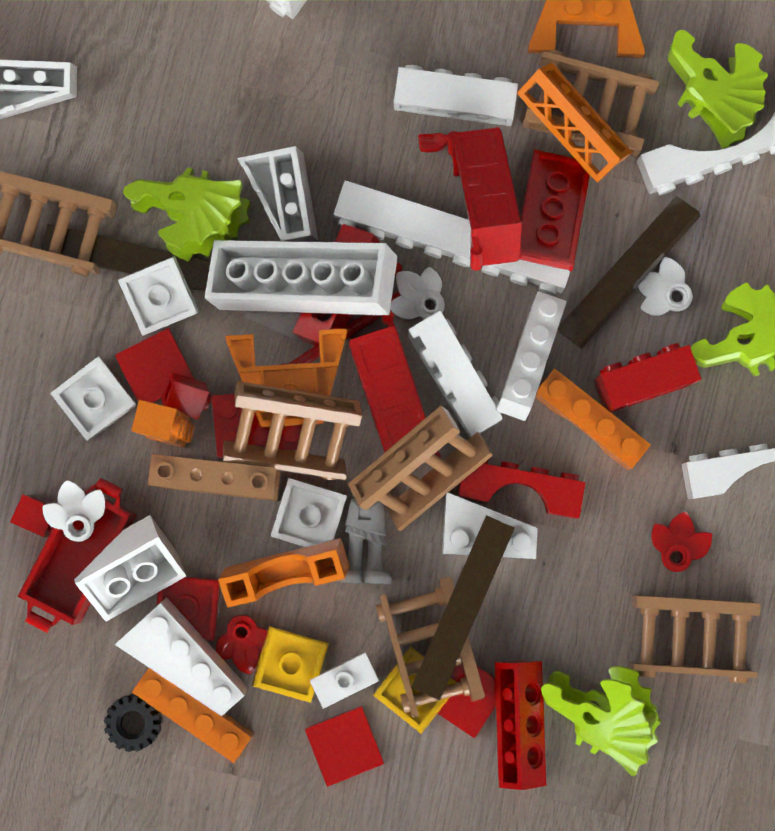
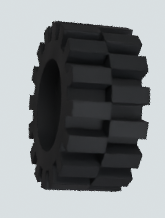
[104,694,163,752]

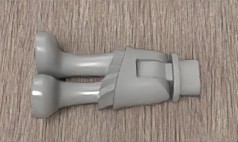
[334,493,392,585]

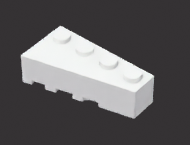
[408,311,503,438]
[115,597,249,716]

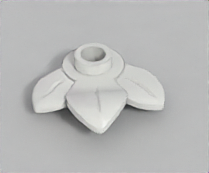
[638,257,693,316]
[390,267,445,320]
[43,480,105,542]

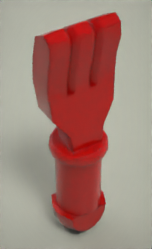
[418,133,448,153]

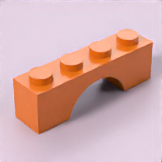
[535,368,651,470]
[131,400,195,448]
[218,538,350,608]
[132,668,255,763]

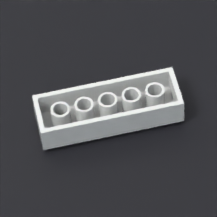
[205,240,398,315]

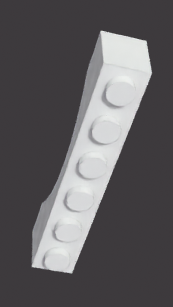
[636,112,775,195]
[681,444,775,500]

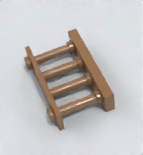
[522,50,659,157]
[0,171,117,277]
[223,381,362,480]
[348,406,493,531]
[148,454,281,501]
[375,576,485,718]
[629,595,761,683]

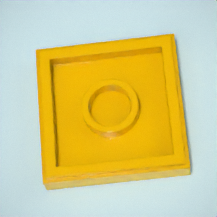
[251,626,329,703]
[373,646,456,734]

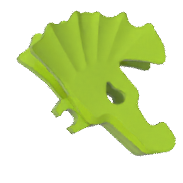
[667,30,768,149]
[123,167,251,262]
[691,282,775,377]
[541,666,662,776]

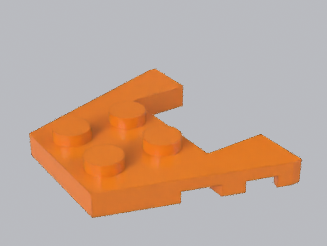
[528,0,645,58]
[225,329,347,428]

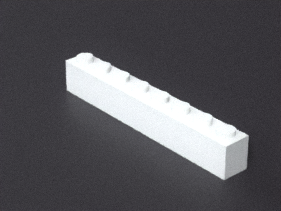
[333,180,570,295]

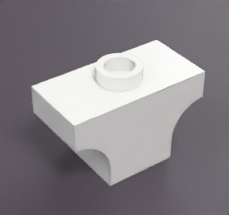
[310,652,379,709]

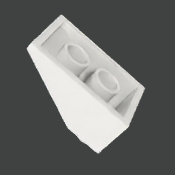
[74,515,186,621]

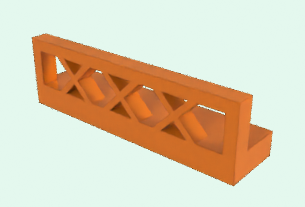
[517,62,632,183]

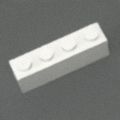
[394,65,518,126]
[496,291,567,421]

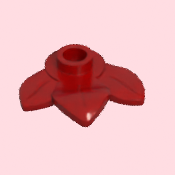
[651,512,712,572]
[216,615,268,674]

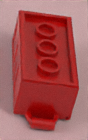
[448,127,522,271]
[349,311,441,458]
[17,478,137,633]

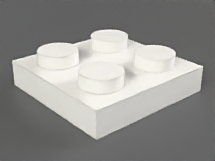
[118,256,199,336]
[50,356,137,442]
[271,478,347,547]

